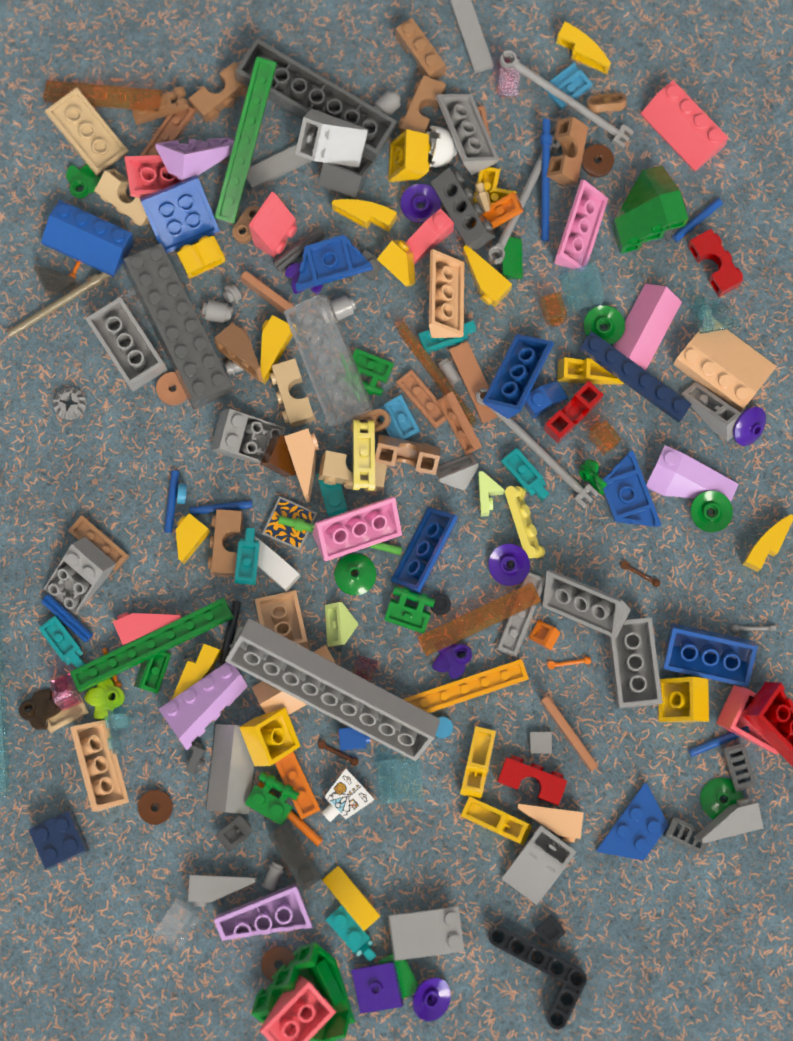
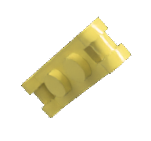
[352,420,375,491]
[505,486,545,558]

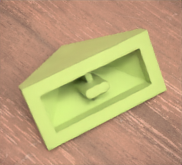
[325,602,358,647]

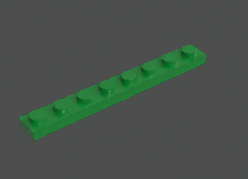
[215,57,277,224]
[70,598,234,692]

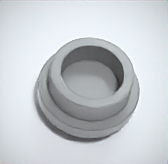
[223,285,241,305]

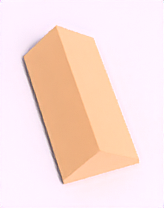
[429,249,464,338]
[251,645,336,715]
[70,720,129,812]

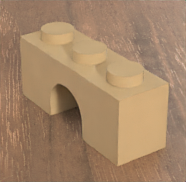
[94,169,150,226]
[270,358,315,428]
[318,450,387,493]

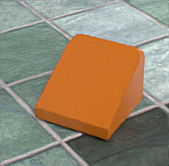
[529,620,560,650]

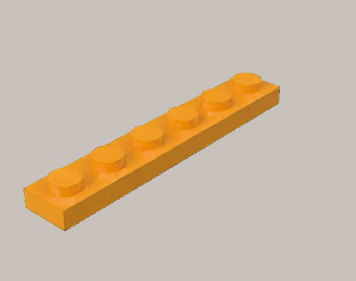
[403,659,529,713]

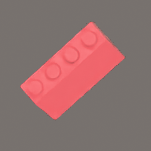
[640,80,729,172]

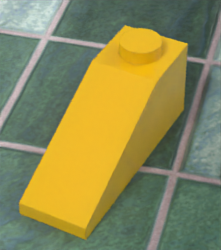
[463,245,512,307]
[260,315,295,384]

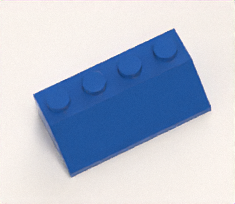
[41,200,133,277]
[663,623,758,687]

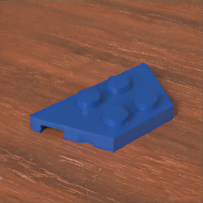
[295,235,373,292]
[603,450,662,527]
[596,783,669,861]

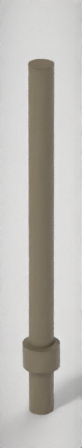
[7,272,110,338]

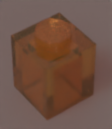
[539,292,567,327]
[588,420,622,456]

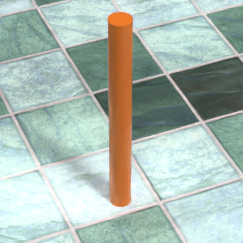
[257,781,323,847]

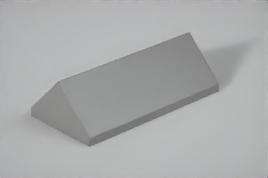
[436,94,499,175]
[543,569,631,638]
[206,724,254,815]

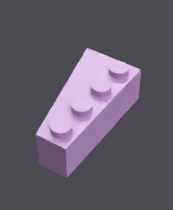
[159,662,248,750]
[214,883,312,941]

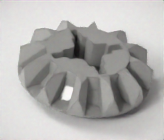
[53,387,86,420]

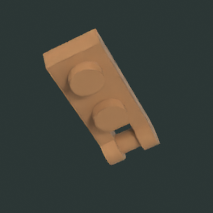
[131,87,189,125]

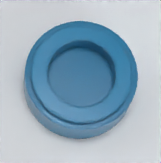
[177,483,187,504]
[435,717,453,739]

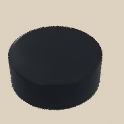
[430,594,451,616]

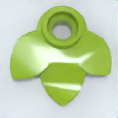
[84,678,125,719]

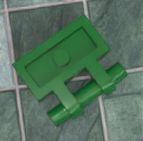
[343,348,394,397]
[384,586,436,634]
[245,772,300,826]

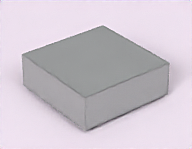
[530,732,552,754]

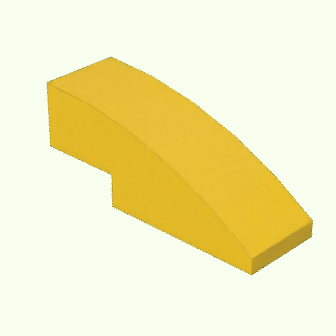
[556,22,611,75]
[332,199,397,232]
[557,357,624,385]
[742,514,793,572]
[172,644,221,699]
[460,726,496,799]
[461,796,532,846]
[322,865,381,931]

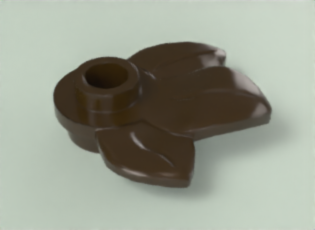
[19,689,62,730]

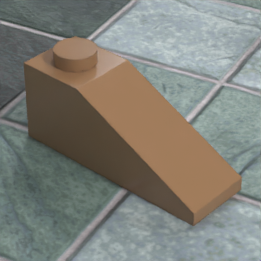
[214,323,263,382]

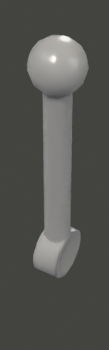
[732,624,777,633]

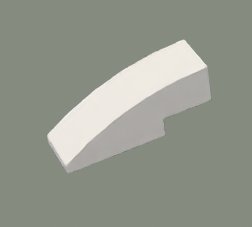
[254,536,301,592]

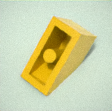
[377,240,416,287]
[176,514,210,564]

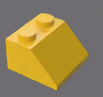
[388,130,430,182]
[658,677,709,722]
[239,708,301,766]

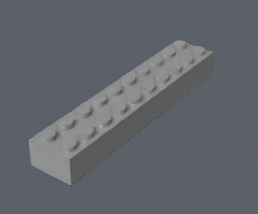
[225,618,440,761]

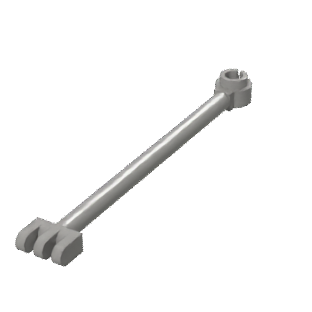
[499,50,634,149]
[488,134,561,264]
[476,388,599,509]

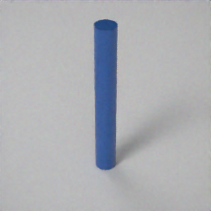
[672,198,723,242]
[164,470,180,533]
[189,500,253,515]
[688,726,750,757]

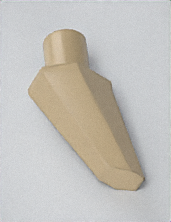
[475,183,490,212]

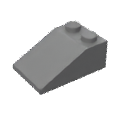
[388,906,464,961]

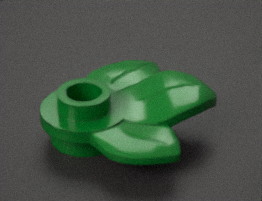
[66,164,102,199]
[579,459,607,495]

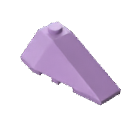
[156,138,235,180]
[646,445,739,502]

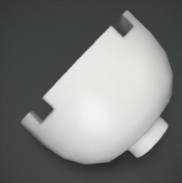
[426,126,458,168]

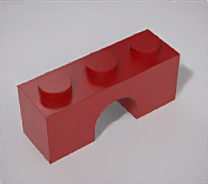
[687,229,743,297]
[543,381,604,444]
[497,755,567,806]

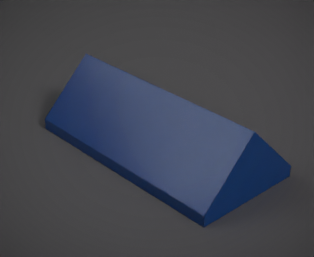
[483,334,554,419]
[391,507,458,594]

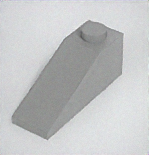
[681,382,742,442]
[694,798,763,843]
[188,875,257,907]

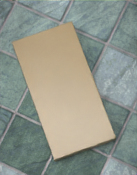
[45,87,129,176]

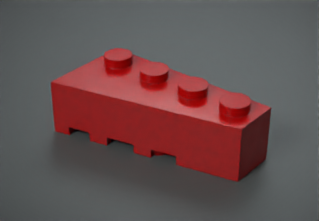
[743,682,793,767]

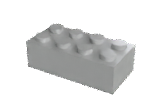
[85,297,167,392]
[607,617,663,709]

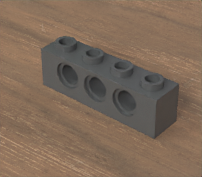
[431,167,496,251]

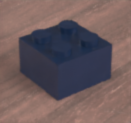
[28,811,90,870]

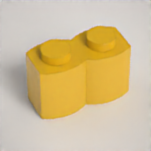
[177,236,226,279]

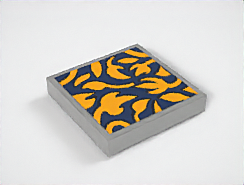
[262,496,318,552]

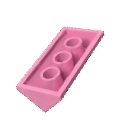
[554,180,609,272]
[612,284,682,371]
[312,496,402,561]

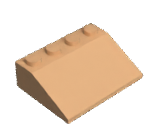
[673,317,777,413]

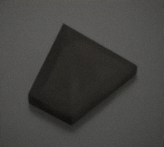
[34,264,77,299]

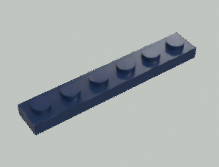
[578,331,692,422]

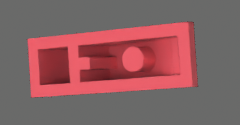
[406,208,454,265]
[113,612,182,646]

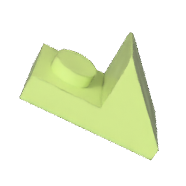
[478,471,505,517]

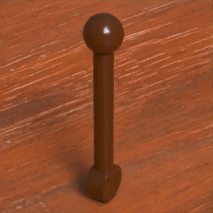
[620,561,660,587]
[318,741,359,766]

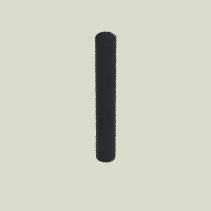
[219,601,241,664]

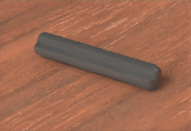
[273,227,325,272]

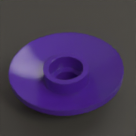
[400,184,441,223]
[733,406,766,446]
[489,544,530,586]
[412,977,451,1022]

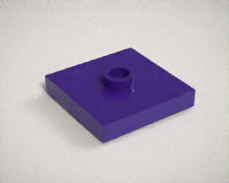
[351,961,404,1014]

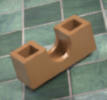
[395,18,446,80]
[188,61,248,123]
[398,75,446,135]
[547,117,588,186]
[375,435,440,475]
[208,509,243,576]

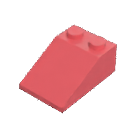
[124,155,184,198]
[249,192,297,258]
[716,685,778,755]
[259,975,336,1041]

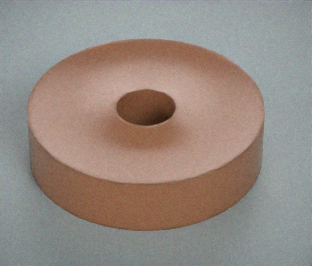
[156,372,187,406]

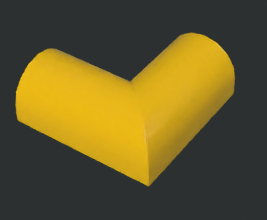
[474,167,517,205]

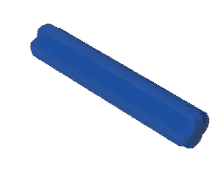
[41,594,93,642]

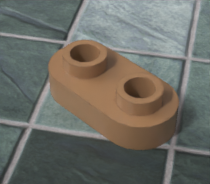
[587,93,627,114]
[232,206,260,244]
[350,409,391,434]

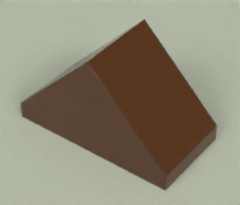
[260,435,297,477]

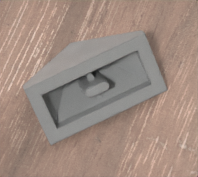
[436,453,479,490]

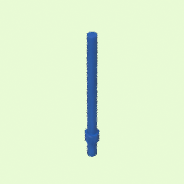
[540,119,552,241]

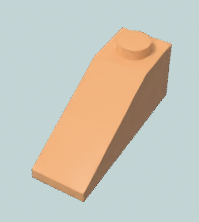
[517,804,584,843]

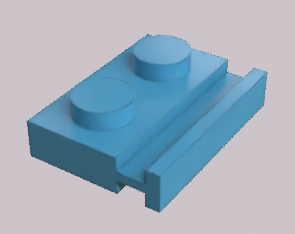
[543,62,593,110]
[377,395,422,440]

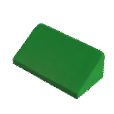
[502,237,523,279]
[134,652,171,694]
[378,953,419,999]
[308,958,344,1006]

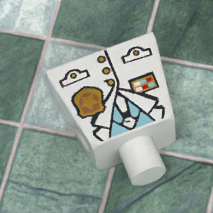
[321,769,375,822]

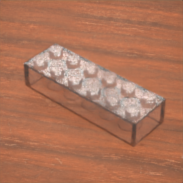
[284,294,374,427]

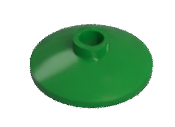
[583,305,625,345]
[690,491,733,533]
[334,554,376,595]
[700,778,743,819]

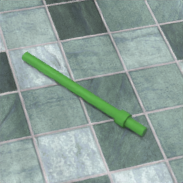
[278,515,402,555]

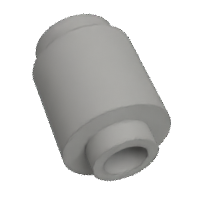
[373,91,401,116]
[324,295,356,322]
[202,300,233,324]

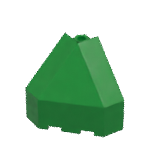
[612,165,688,254]
[251,942,356,1041]

